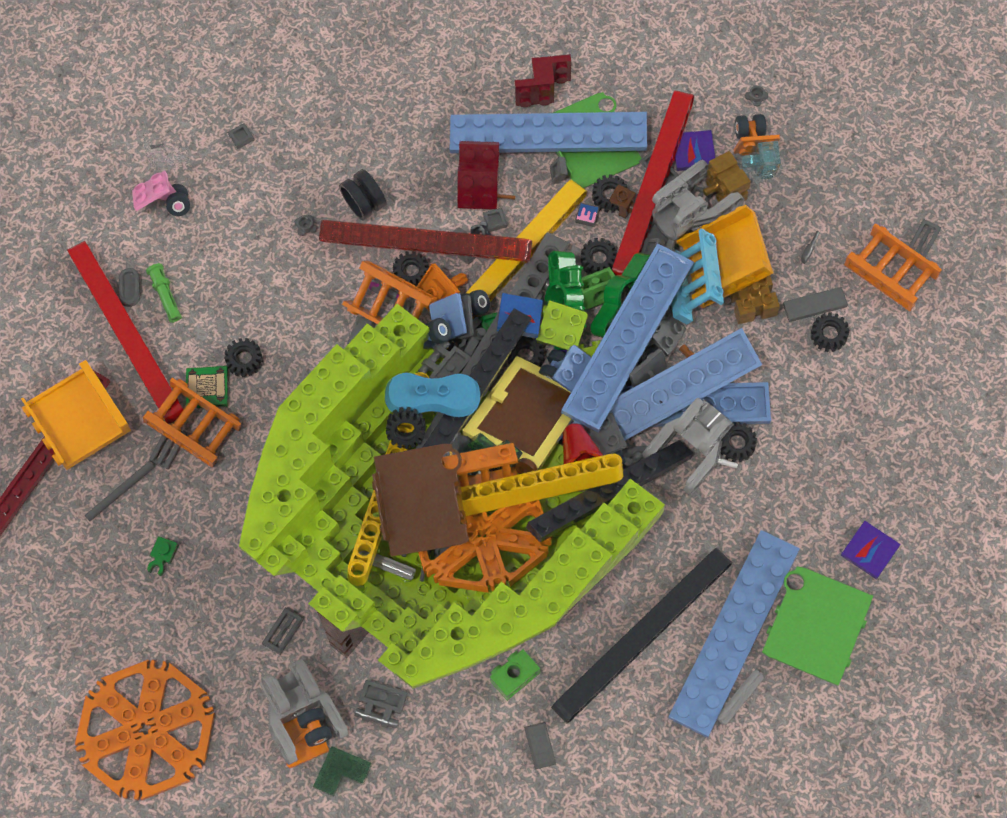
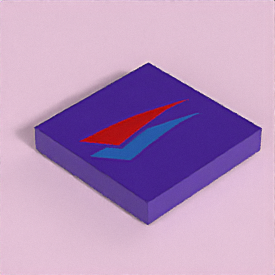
[675,130,715,171]
[841,521,901,580]

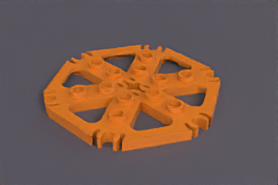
[418,500,552,593]
[75,660,215,801]

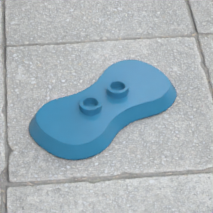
[385,373,480,417]

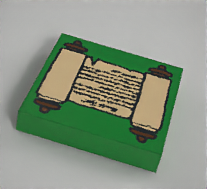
[186,366,228,408]

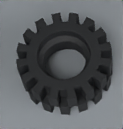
[592,174,628,213]
[581,238,617,274]
[393,251,429,286]
[811,312,850,352]
[507,336,544,367]
[224,338,263,378]
[386,407,426,449]
[720,422,757,462]

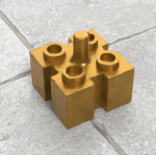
[703,150,751,203]
[729,275,780,325]

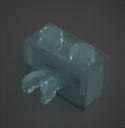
[741,141,781,179]

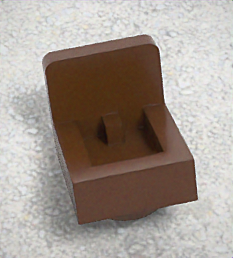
[609,185,636,219]

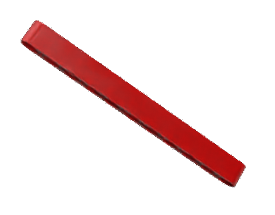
[612,90,694,276]
[67,241,183,424]

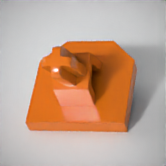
[417,263,468,312]

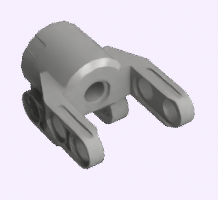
[652,160,745,240]
[642,397,734,495]
[260,659,348,765]

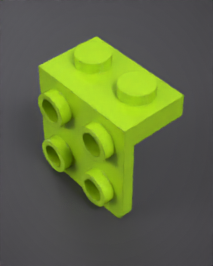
[536,300,588,350]

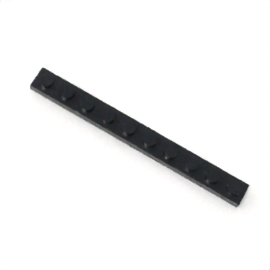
[422,308,532,455]
[526,440,693,543]

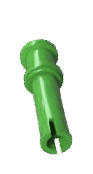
[146,263,182,323]

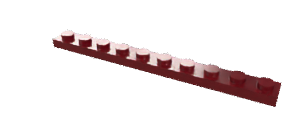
[0,370,110,536]

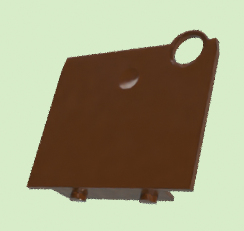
[372,444,469,556]

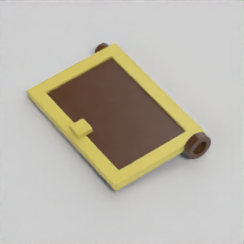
[461,356,573,474]

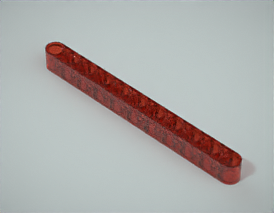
[319,220,532,262]

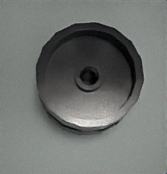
[339,169,387,221]

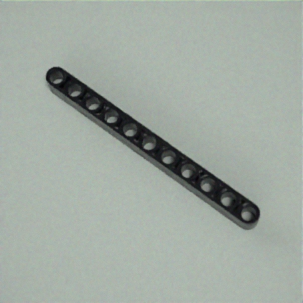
[551,548,732,724]

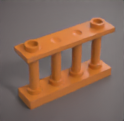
[844,223,942,312]
[342,261,438,324]
[143,378,241,468]
[442,443,518,487]

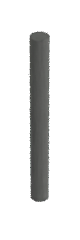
[84,461,154,522]

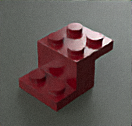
[514,54,571,108]
[457,141,499,209]

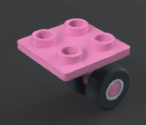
[132,171,190,216]

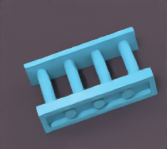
[671,228,724,325]

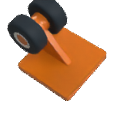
[733,114,780,156]
[283,708,332,769]

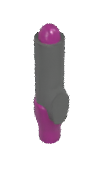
[369,282,399,300]

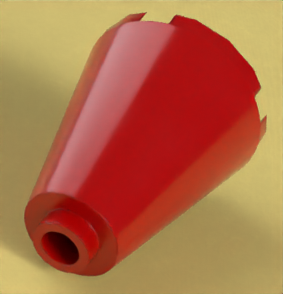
[563,424,603,464]

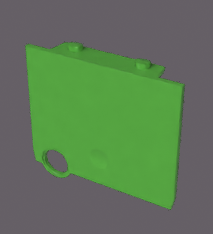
[553,92,642,188]
[762,566,873,686]

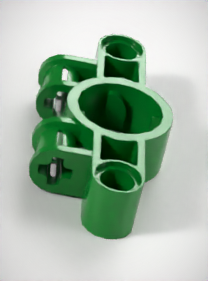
[545,251,586,350]
[590,253,650,338]

